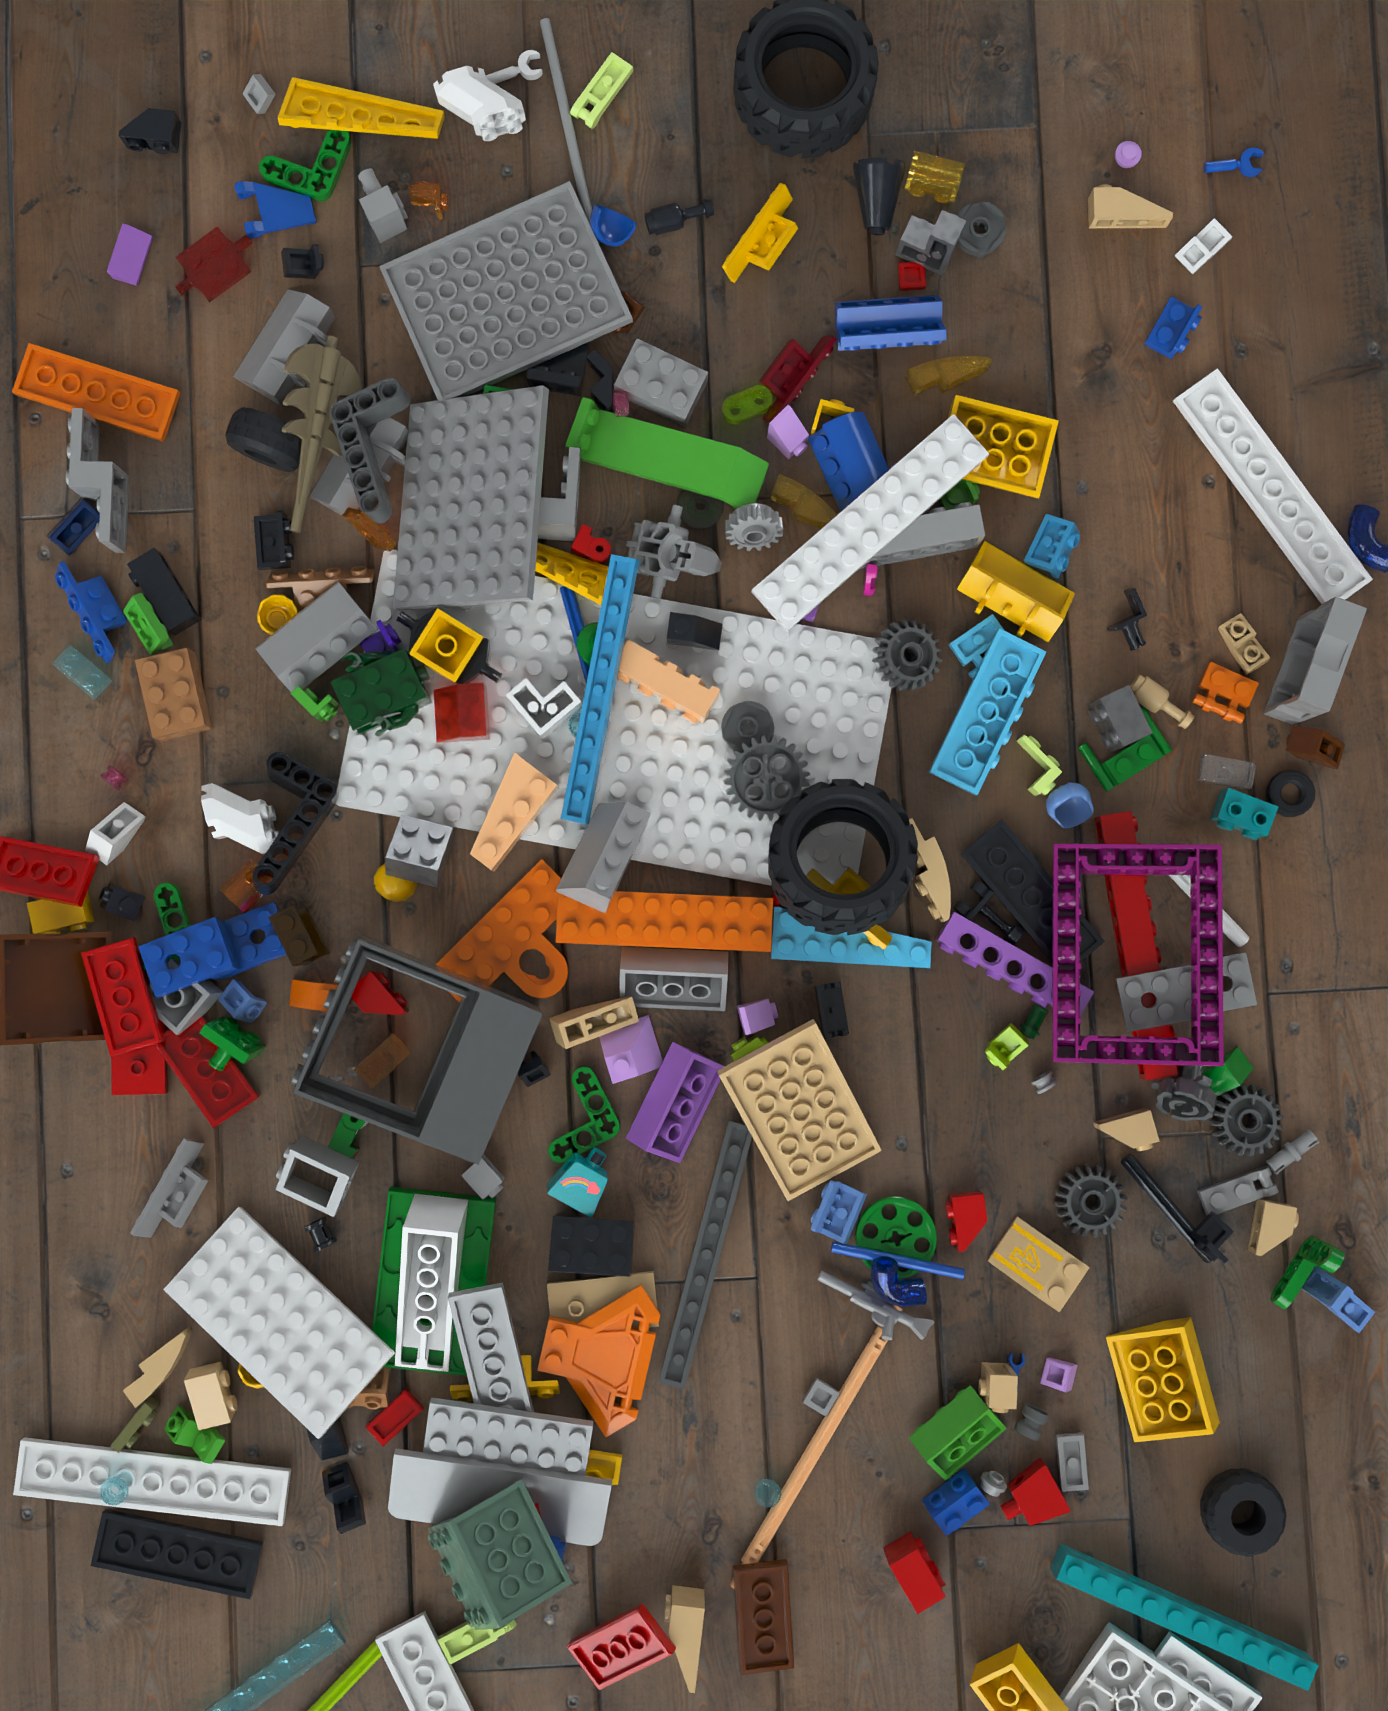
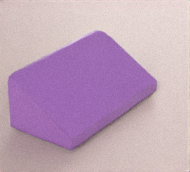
[107,223,153,286]

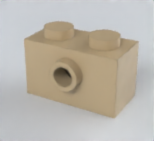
[184,1361,237,1430]
[978,1362,1018,1413]

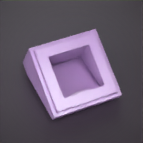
[1040,1357,1077,1392]

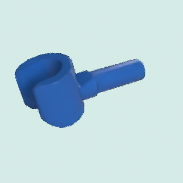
[1007,1353,1025,1390]

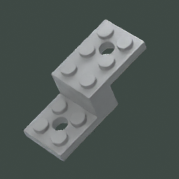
[66,408,129,553]
[1115,952,1257,1032]

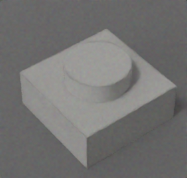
[243,74,276,114]
[802,1377,840,1417]

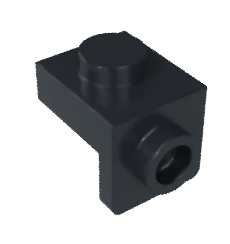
[281,244,324,279]
[98,882,145,922]

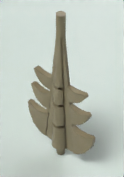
[282,336,362,533]

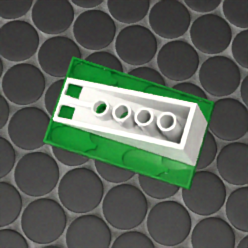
[372,1186,496,1376]

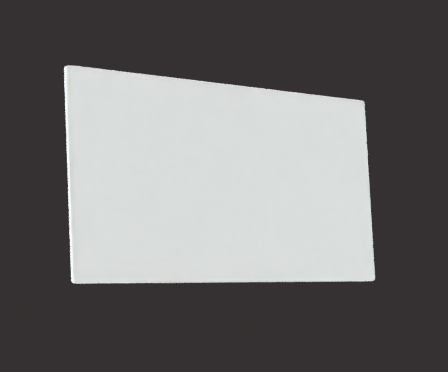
[336,549,891,886]

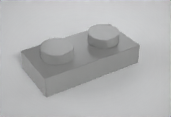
[1055,1432,1089,1492]

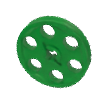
[855,1196,937,1279]

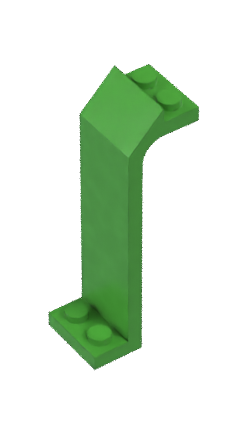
[565,397,769,510]

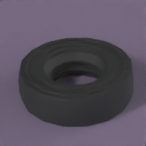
[1266,770,1316,817]

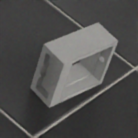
[276,1135,359,1217]

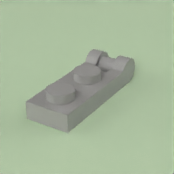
[1197,1166,1279,1216]

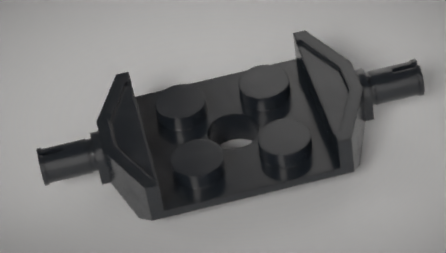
[396,608,502,686]

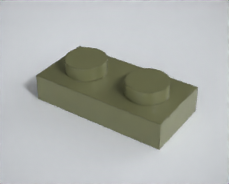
[110,1396,160,1453]

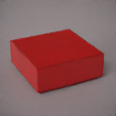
[897,262,926,291]

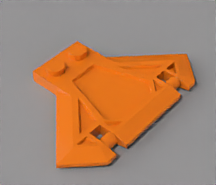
[537,1284,661,1437]

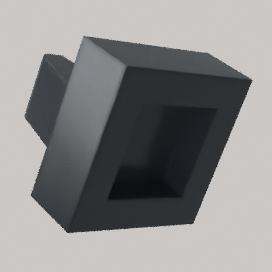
[518,1051,551,1087]

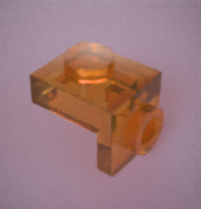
[408,181,448,219]

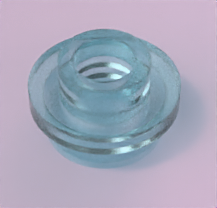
[100,1477,129,1505]

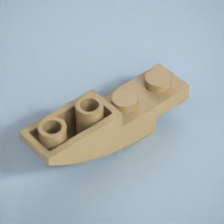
[909,818,951,922]

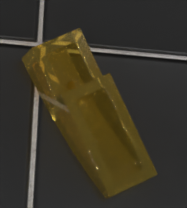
[905,356,992,396]
[771,474,837,529]

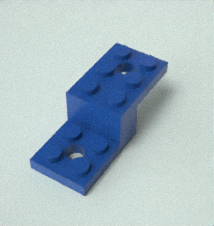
[138,902,287,998]

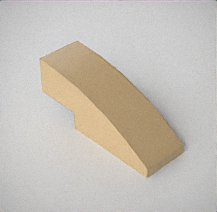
[123,1326,192,1408]

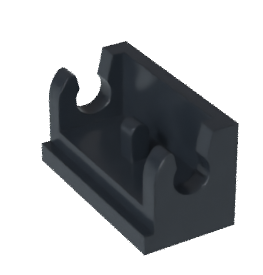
[814,981,849,1039]

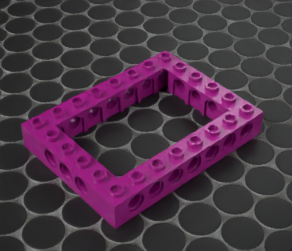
[1052,844,1224,1066]

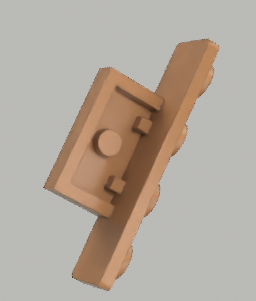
[266,566,375,612]

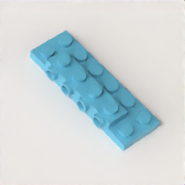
[928,628,1046,795]

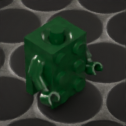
[330,648,432,736]

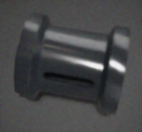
[304,1216,337,1252]

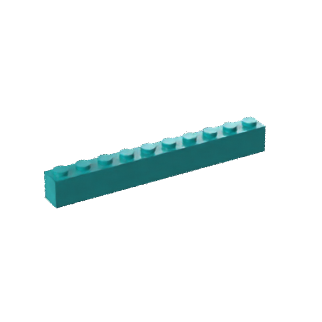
[1050,1543,1319,1691]

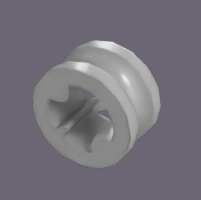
[1031,1070,1058,1094]

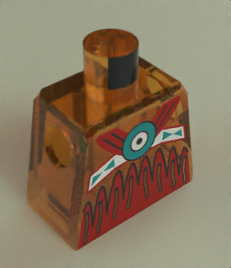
[219,860,272,913]

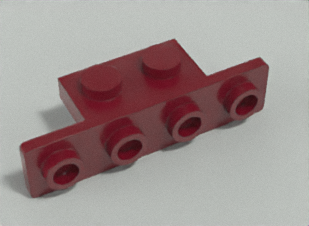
[759,335,837,423]

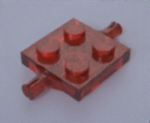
[175,226,253,303]

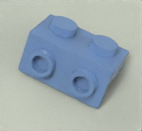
[811,1180,867,1244]

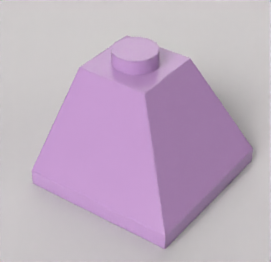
[599,1015,663,1084]

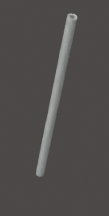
[540,18,599,244]

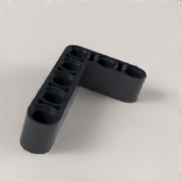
[253,752,337,895]

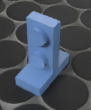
[1301,1266,1375,1333]

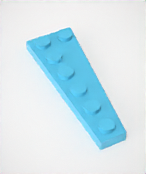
[771,907,932,968]

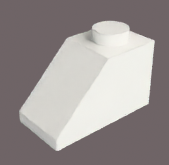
[85,802,146,865]

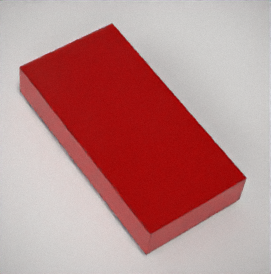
[365,1388,424,1447]

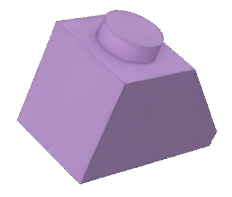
[767,405,809,460]

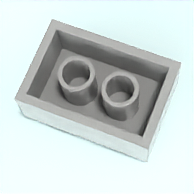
[614,339,708,428]

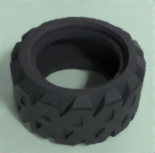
[733,0,879,159]
[768,779,918,935]

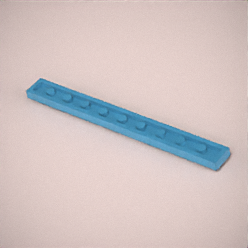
[561,554,640,824]

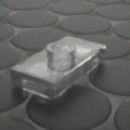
[1197,754,1256,790]

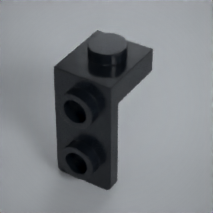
[1190,1211,1234,1264]

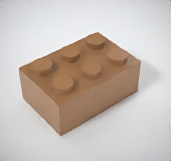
[135,648,213,741]

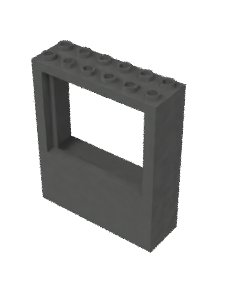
[291,934,543,1165]

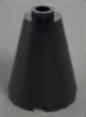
[853,158,906,236]

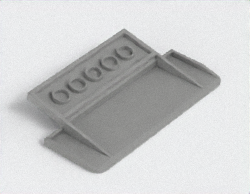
[388,1397,612,1546]

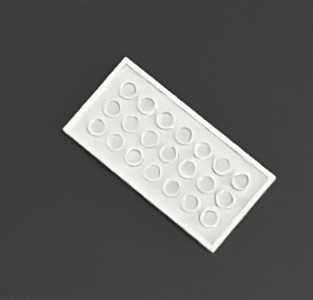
[163,1207,395,1439]

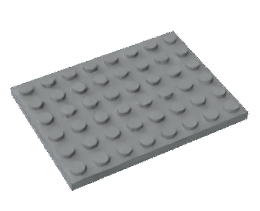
[379,181,633,403]
[393,386,549,611]

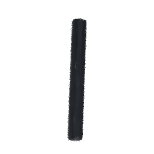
[1121,1154,1212,1263]

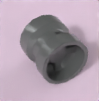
[1014,1403,1050,1441]

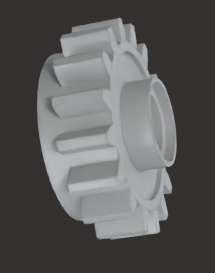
[725,503,783,551]

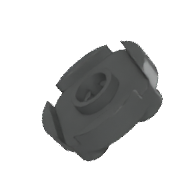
[957,202,1006,258]
[721,701,774,752]

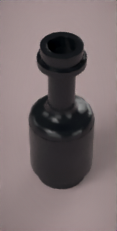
[644,199,714,236]

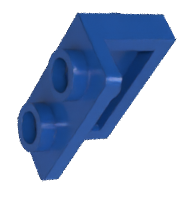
[922,1469,990,1536]

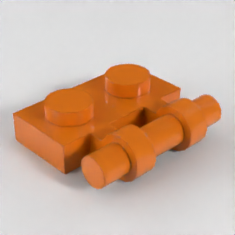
[1192,662,1259,724]

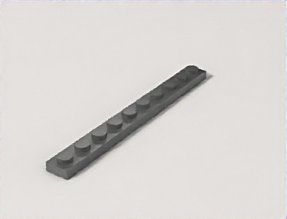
[658,1120,752,1389]

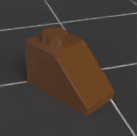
[1286,725,1345,769]

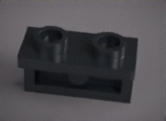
[254,510,294,570]

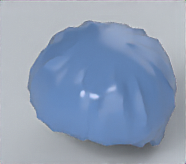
[1046,782,1094,828]

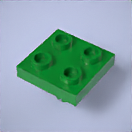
[199,1016,266,1071]

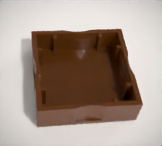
[0,932,112,1046]

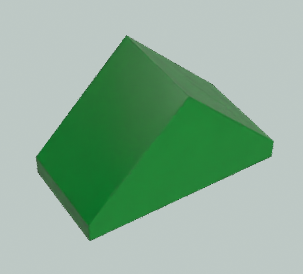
[1203,1046,1253,1096]

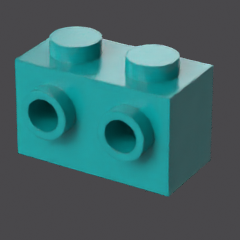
[1210,788,1278,840]

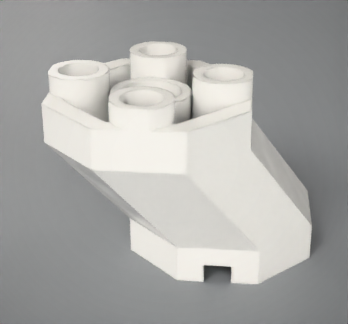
[433,66,526,141]
[201,783,279,854]

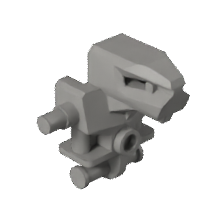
[626,505,722,599]

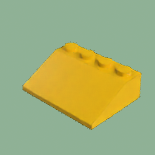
[948,395,1059,499]
[1106,1317,1220,1442]

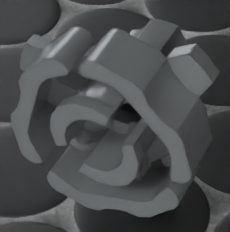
[1151,1065,1217,1121]

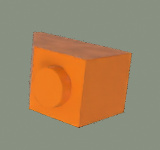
[289,979,338,1011]

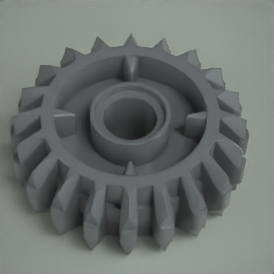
[871,619,943,691]
[1209,1084,1284,1157]
[1054,1164,1128,1238]

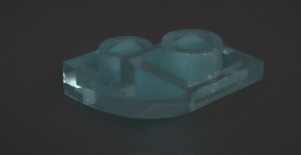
[51,645,112,700]

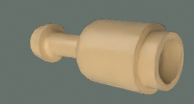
[1130,674,1195,729]

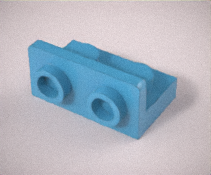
[1024,514,1080,579]

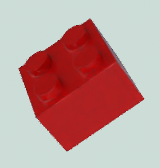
[883,1531,946,1614]

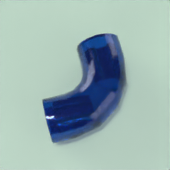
[1347,505,1388,573]
[871,1256,927,1307]

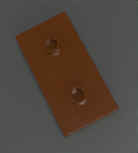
[733,1559,794,1675]

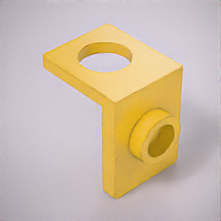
[810,399,855,436]

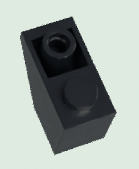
[119,108,182,154]

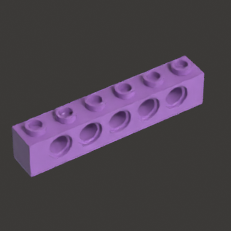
[935,912,1094,1016]

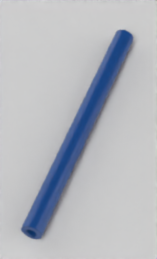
[831,1242,965,1279]

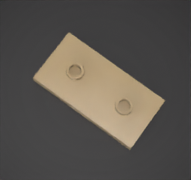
[547,1271,659,1328]

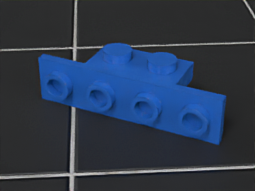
[55,561,127,664]

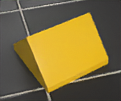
[409,608,484,683]

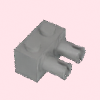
[358,168,408,243]

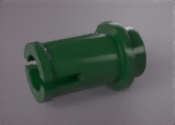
[1019,1004,1049,1040]

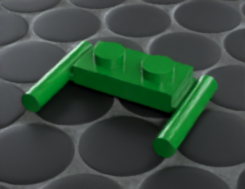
[1078,706,1172,792]

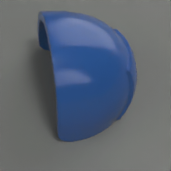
[590,204,636,247]

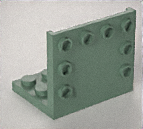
[428,1480,572,1630]

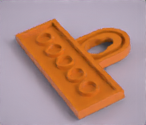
[436,859,569,1003]

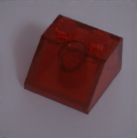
[433,683,490,743]

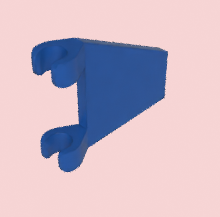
[234,181,316,239]

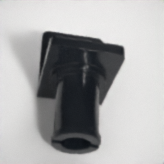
[1107,588,1147,651]

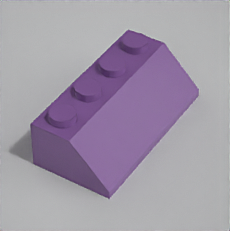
[626,1042,725,1163]

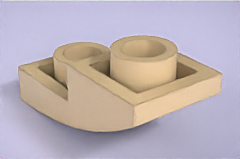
[1218,613,1270,675]

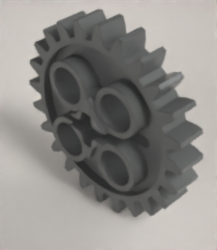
[723,734,810,821]

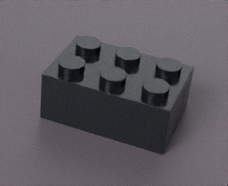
[548,1216,635,1277]

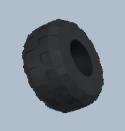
[225,407,302,472]
[1200,1468,1287,1557]

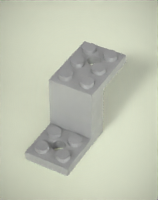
[538,447,581,541]

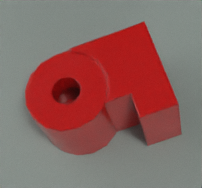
[571,524,611,564]

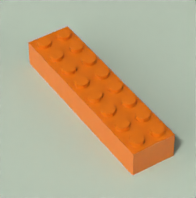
[556,891,773,952]

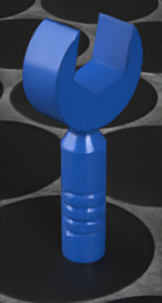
[1204,148,1264,177]

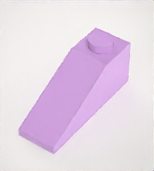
[737,998,778,1035]

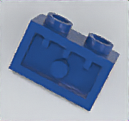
[1144,296,1203,359]

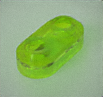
[722,385,772,424]

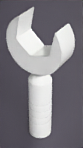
[486,50,543,84]

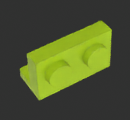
[730,1034,768,1061]

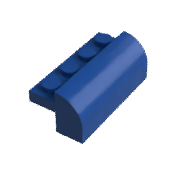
[834,295,946,351]
[808,412,889,512]

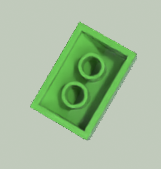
[909,1385,1007,1481]

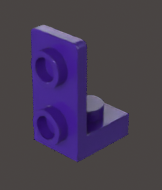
[360,620,402,653]

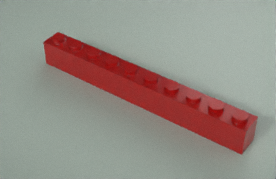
[1094,811,1180,1080]

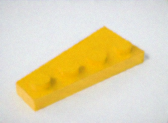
[535,542,609,605]

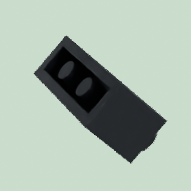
[127,548,202,636]

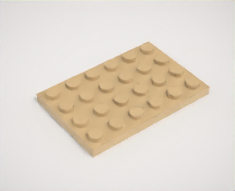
[717,1019,882,1201]

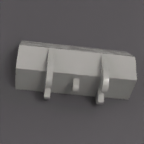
[233,289,336,406]
[309,417,409,524]

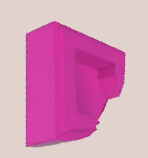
[863,564,878,596]

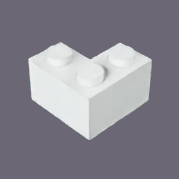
[506,678,582,740]

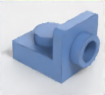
[218,979,267,1023]

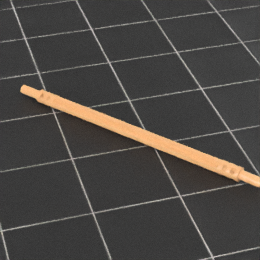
[729,1303,903,1589]

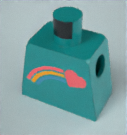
[546,1147,608,1218]

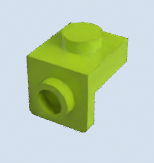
[985,1023,1030,1070]

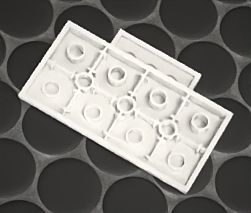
[1060,1622,1262,1711]

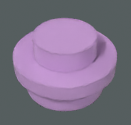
[1115,141,1141,168]

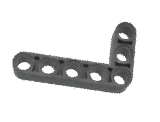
[330,378,410,524]

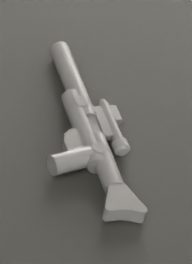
[817,1270,934,1340]

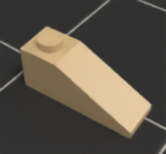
[1088,184,1173,229]
[549,996,639,1049]

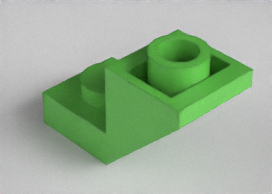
[164,1405,226,1464]

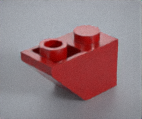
[351,971,409,1015]
[945,1190,987,1252]

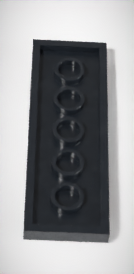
[960,819,1105,963]
[90,1509,264,1600]

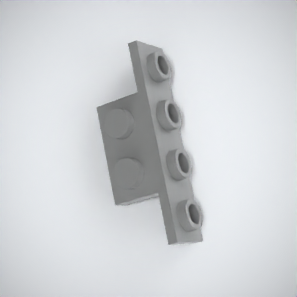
[130,1138,209,1238]

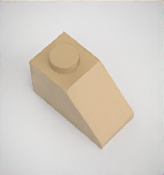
[1093,1108,1159,1151]
[1248,1199,1299,1256]

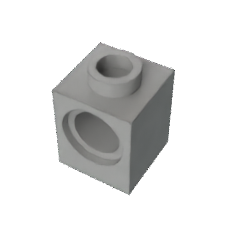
[461,1155,505,1200]

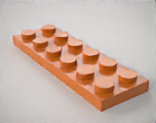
[12,343,181,442]

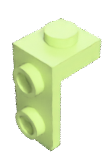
[1017,735,1062,796]

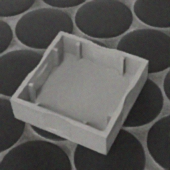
[1263,597,1367,725]

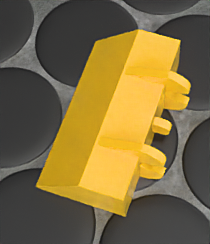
[957,541,1075,642]

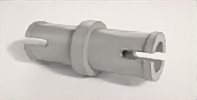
[1265,1129,1320,1175]

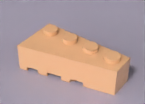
[617,640,720,724]
[470,752,559,872]

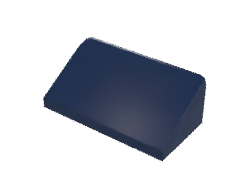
[47,497,100,556]

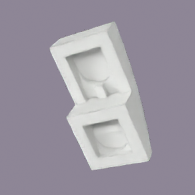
[1175,218,1232,275]

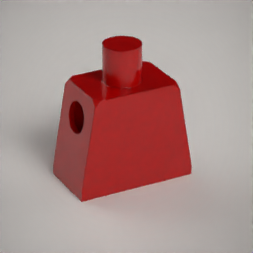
[1000,1457,1071,1525]

